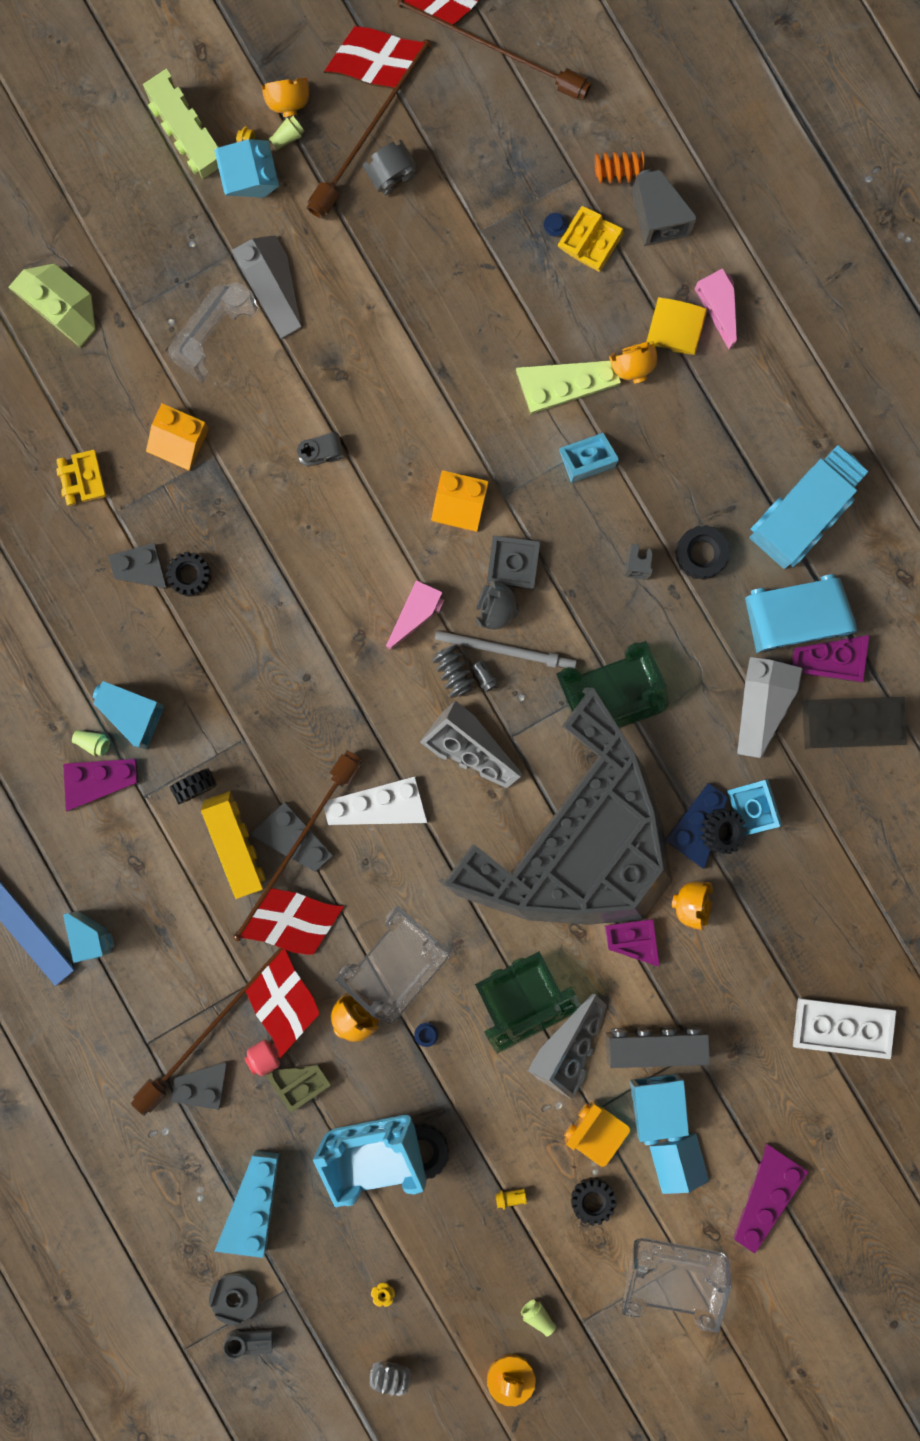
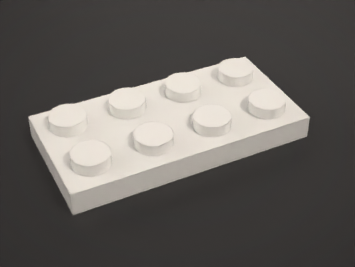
[793,998,896,1059]

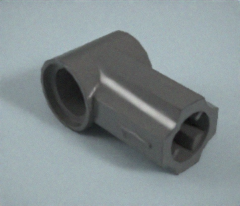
[223,1329,273,1359]

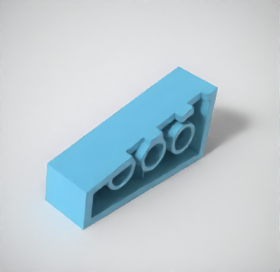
[215,1150,280,1258]

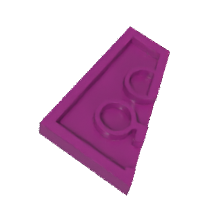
[791,635,869,683]

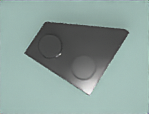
[171,1062,228,1110]

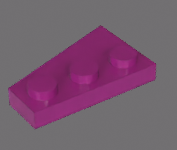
[63,759,138,812]

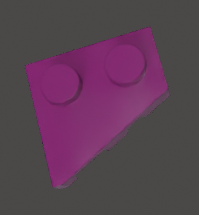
[604,919,660,966]

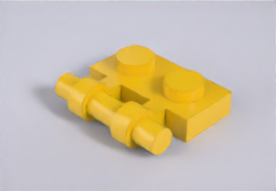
[56,450,107,506]

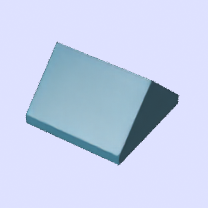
[559,433,618,483]
[727,779,783,835]
[649,1133,709,1194]

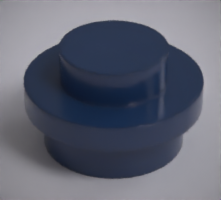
[544,213,567,237]
[414,1022,438,1047]

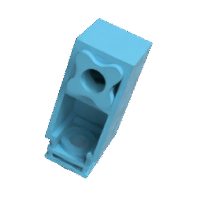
[749,445,868,569]

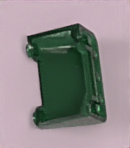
[556,641,669,728]

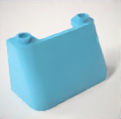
[745,574,858,653]
[313,1115,426,1207]

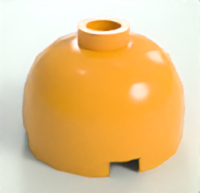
[261,78,310,117]
[609,341,658,383]
[672,881,713,930]
[331,993,379,1042]

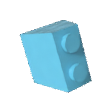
[93,681,165,750]
[630,1074,689,1145]

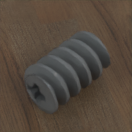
[432,644,477,698]

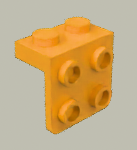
[564,1100,630,1167]

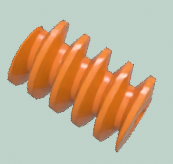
[595,151,644,184]

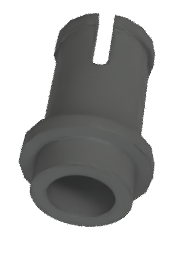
[471,660,498,692]

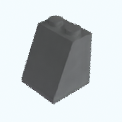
[632,169,696,246]

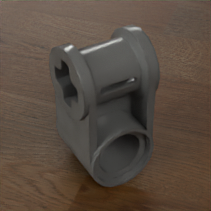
[297,432,345,466]

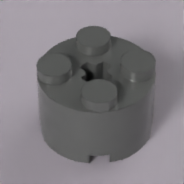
[363,140,418,196]

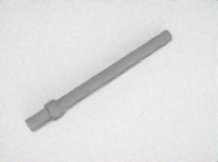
[435,630,577,670]

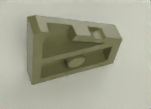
[266,1064,331,1113]

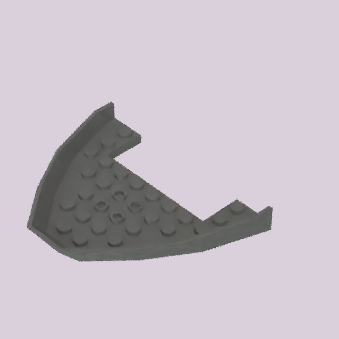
[438,688,672,925]

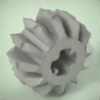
[370,1361,411,1396]

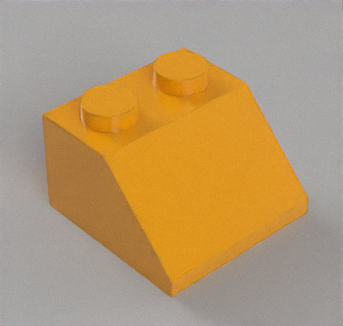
[146,403,209,471]
[431,470,488,532]

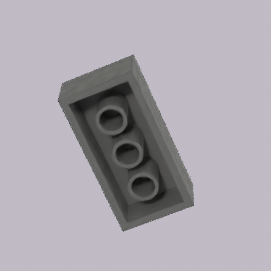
[605,1025,710,1068]

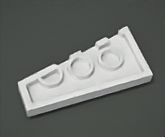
[324,777,427,825]

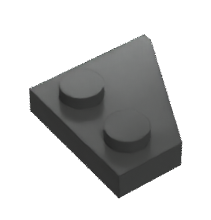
[108,543,167,589]

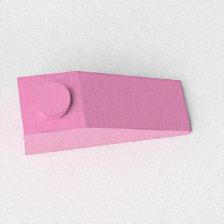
[695,268,737,349]
[386,581,445,650]

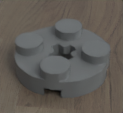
[209,1273,259,1325]

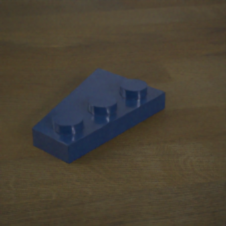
[665,783,728,869]

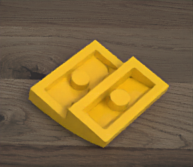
[558,206,624,272]
[646,297,707,355]

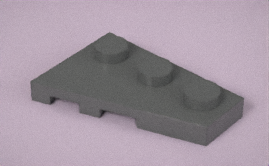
[249,802,333,872]

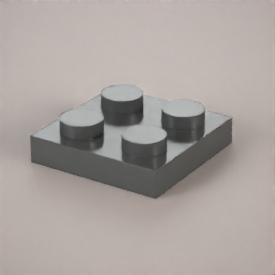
[487,536,540,590]

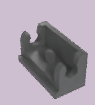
[623,544,653,580]

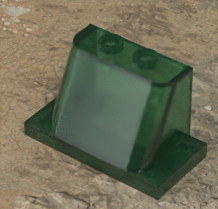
[475,951,581,1054]

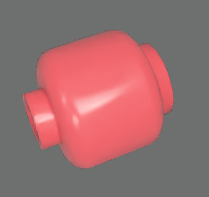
[245,1039,280,1076]

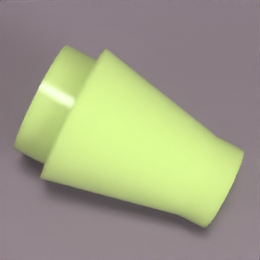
[269,116,305,150]
[72,730,110,757]
[521,1299,556,1336]

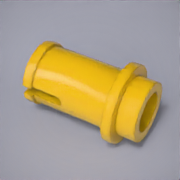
[495,1188,527,1210]

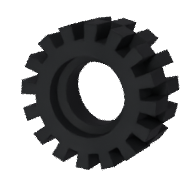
[166,552,212,597]
[170,768,217,805]
[700,809,747,854]
[571,1177,616,1226]

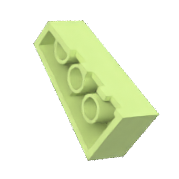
[143,69,219,179]

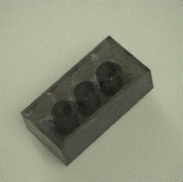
[802,697,907,749]

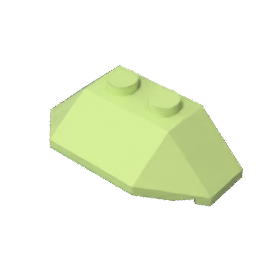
[8,264,96,348]

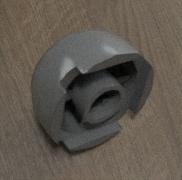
[476,580,519,630]

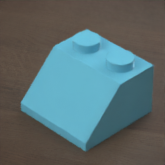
[214,139,279,198]
[63,911,114,963]

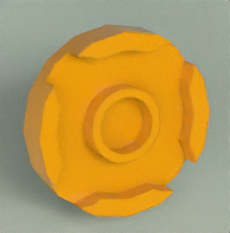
[487,1354,536,1406]

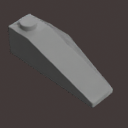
[232,235,302,339]
[737,657,803,759]
[420,701,522,788]
[528,994,607,1100]

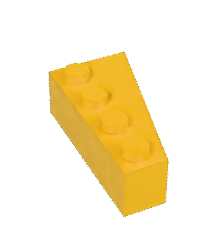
[201,790,266,899]

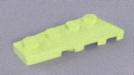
[516,361,621,414]

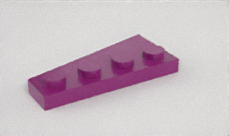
[733,1143,808,1254]

